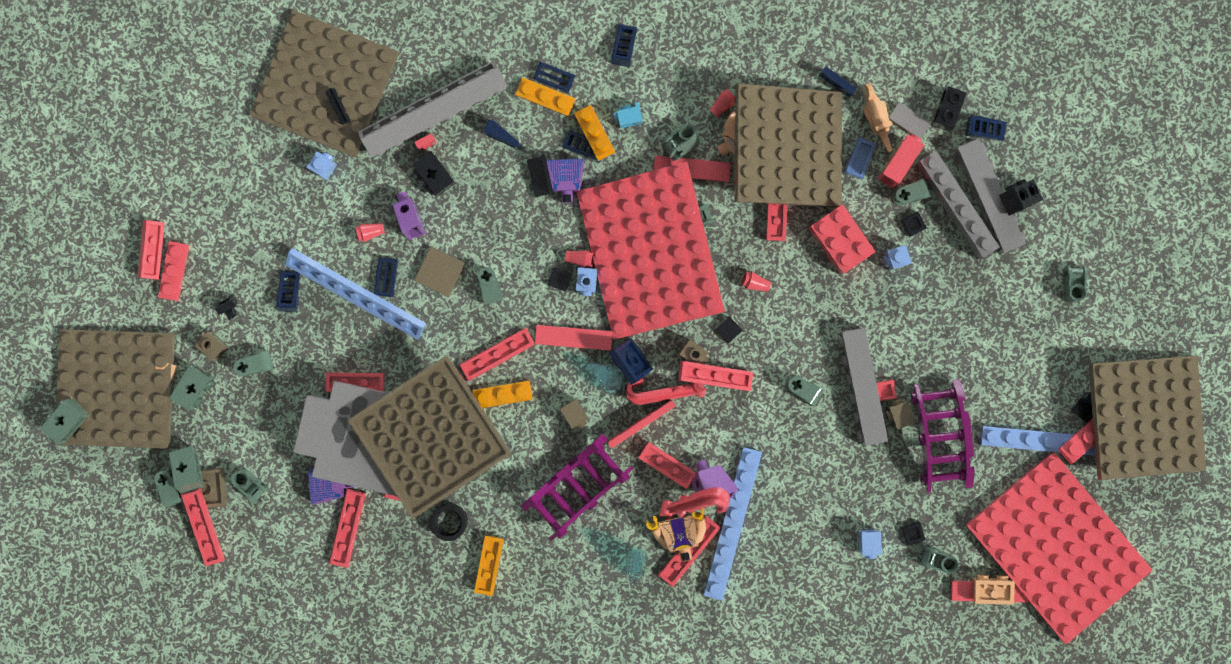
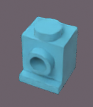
[613,102,643,129]

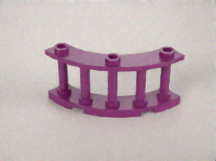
[911,379,974,493]
[520,434,633,541]

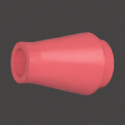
[710,89,735,118]
[355,223,385,242]
[565,250,594,268]
[741,271,771,292]

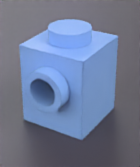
[307,151,337,180]
[883,245,912,271]
[576,268,597,296]
[858,529,882,559]

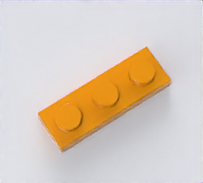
[515,77,576,117]
[574,105,615,161]
[473,381,533,408]
[474,535,504,596]

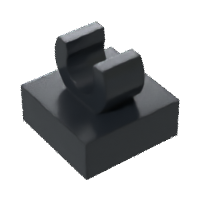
[215,295,238,320]

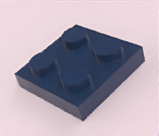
[609,338,653,385]

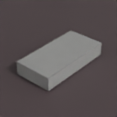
[888,102,931,139]

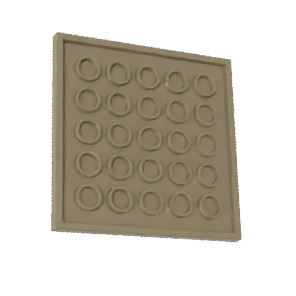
[250,9,399,158]
[735,84,842,207]
[55,329,175,449]
[348,355,512,519]
[1089,356,1206,480]

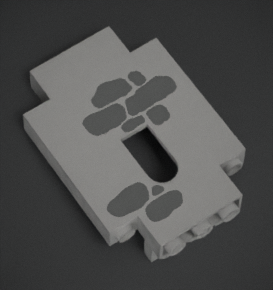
[294,381,397,496]

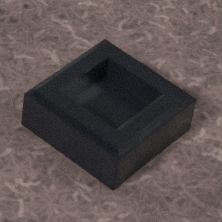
[900,212,927,237]
[548,267,572,292]
[715,316,742,343]
[901,521,926,546]

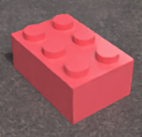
[808,204,875,275]

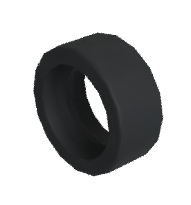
[430,503,468,541]

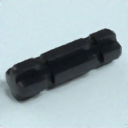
[325,88,350,125]

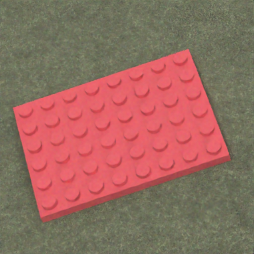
[577,162,725,340]
[965,452,1152,645]

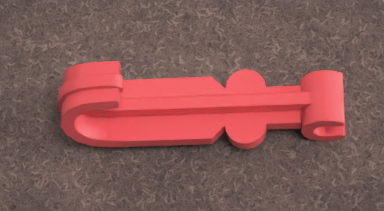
[626,378,706,405]
[659,487,730,520]

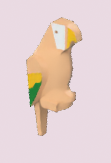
[862,82,893,153]

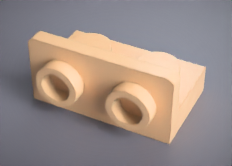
[971,574,1015,605]

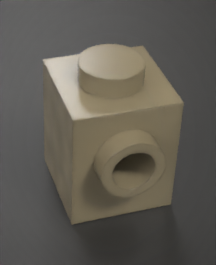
[194,331,229,361]
[678,339,709,364]
[560,399,589,429]
[885,399,915,429]

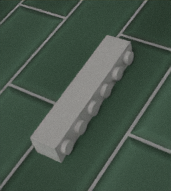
[954,138,1026,254]
[916,151,1000,259]
[838,328,888,446]

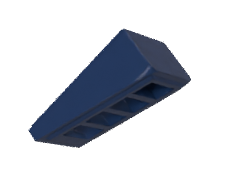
[611,24,637,68]
[966,116,1007,141]
[484,118,521,150]
[562,130,601,164]
[276,271,300,312]

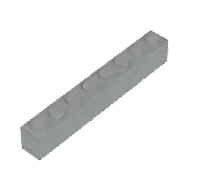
[358,61,507,158]

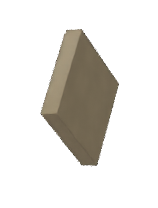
[414,246,466,297]
[201,468,227,508]

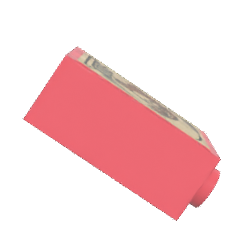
[876,134,924,188]

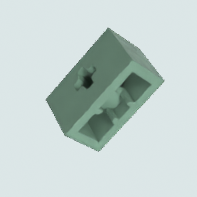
[169,365,214,410]
[40,399,90,444]
[168,446,204,494]

